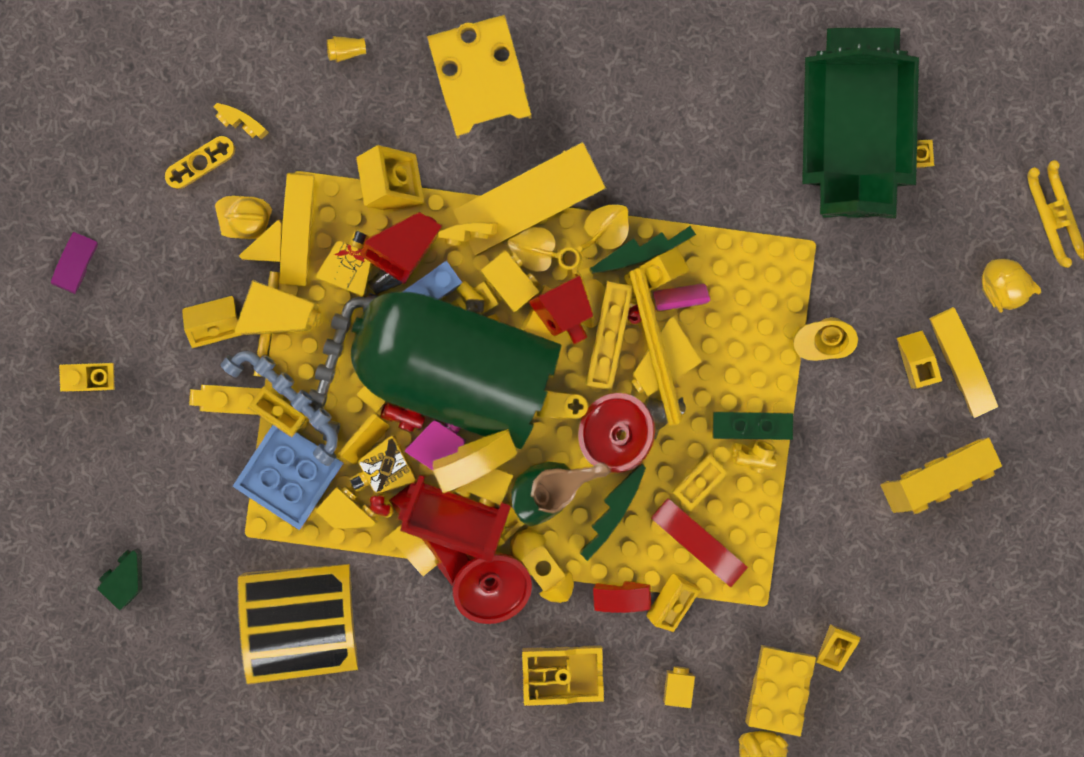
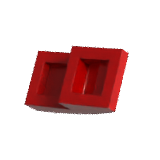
[593,581,651,613]

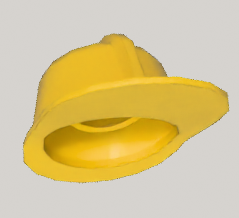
[215,196,272,239]
[793,317,858,361]

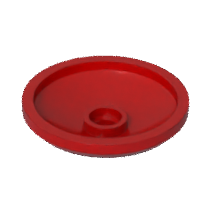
[578,393,655,473]
[452,553,532,624]

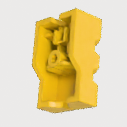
[745,645,816,736]
[522,646,604,706]

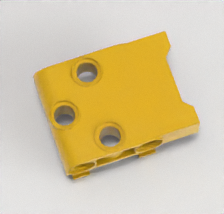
[427,15,531,139]

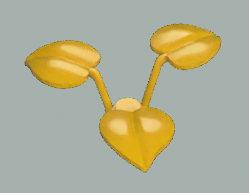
[508,205,629,328]

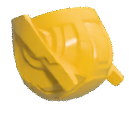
[982,259,1042,313]

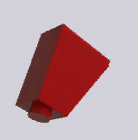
[360,212,442,284]

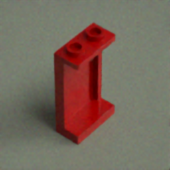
[398,475,511,563]

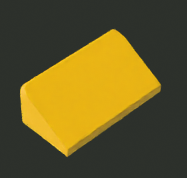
[248,387,307,437]
[338,413,389,465]
[646,574,701,632]

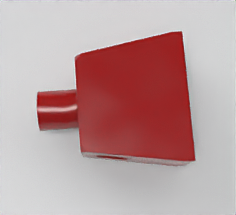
[529,275,593,344]

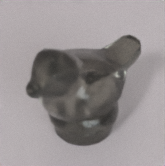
[644,397,686,439]

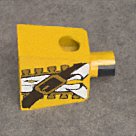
[349,435,417,494]

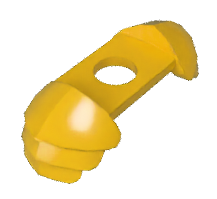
[510,528,574,603]

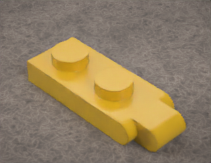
[189,385,261,415]

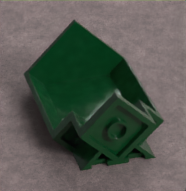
[802,28,919,219]

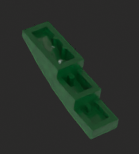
[589,226,696,274]
[579,463,646,561]

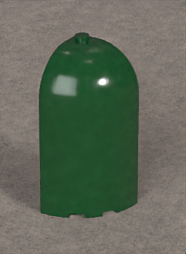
[351,292,562,449]

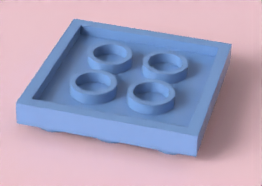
[233,425,344,530]

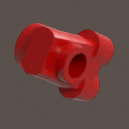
[380,403,425,433]

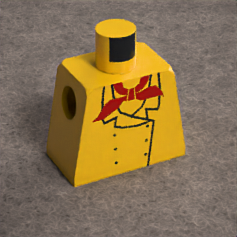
[316,230,373,297]

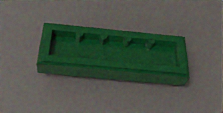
[712,412,793,440]

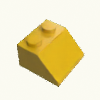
[356,145,424,210]

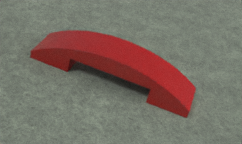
[389,485,469,586]
[650,498,748,587]

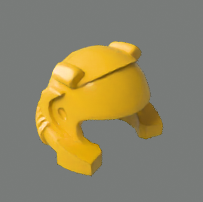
[739,731,788,757]

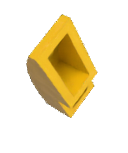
[433,429,518,493]

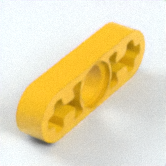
[165,136,235,189]

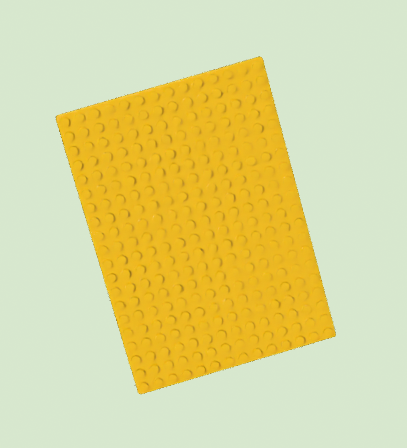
[245,171,816,607]

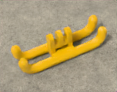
[1027,160,1084,268]

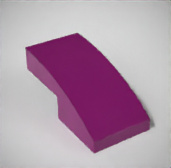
[51,232,98,294]

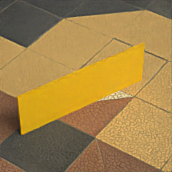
[453,142,606,255]

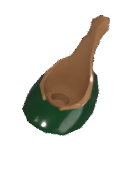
[511,461,611,526]

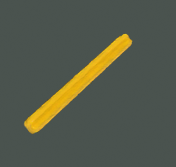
[630,268,683,425]

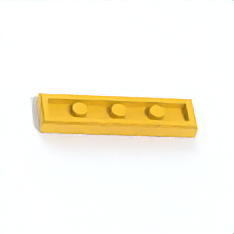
[586,281,633,390]

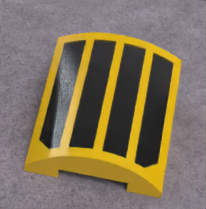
[238,564,358,684]

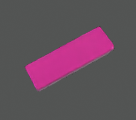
[653,283,710,311]

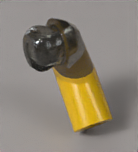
[456,281,484,315]

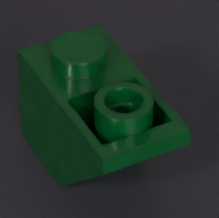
[97,548,143,611]

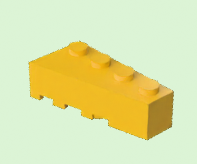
[880,437,1002,514]

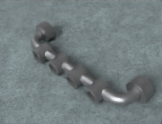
[309,293,379,441]

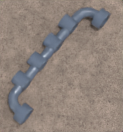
[220,351,338,466]

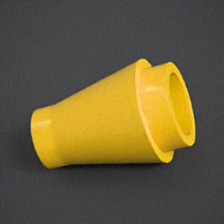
[327,36,366,63]

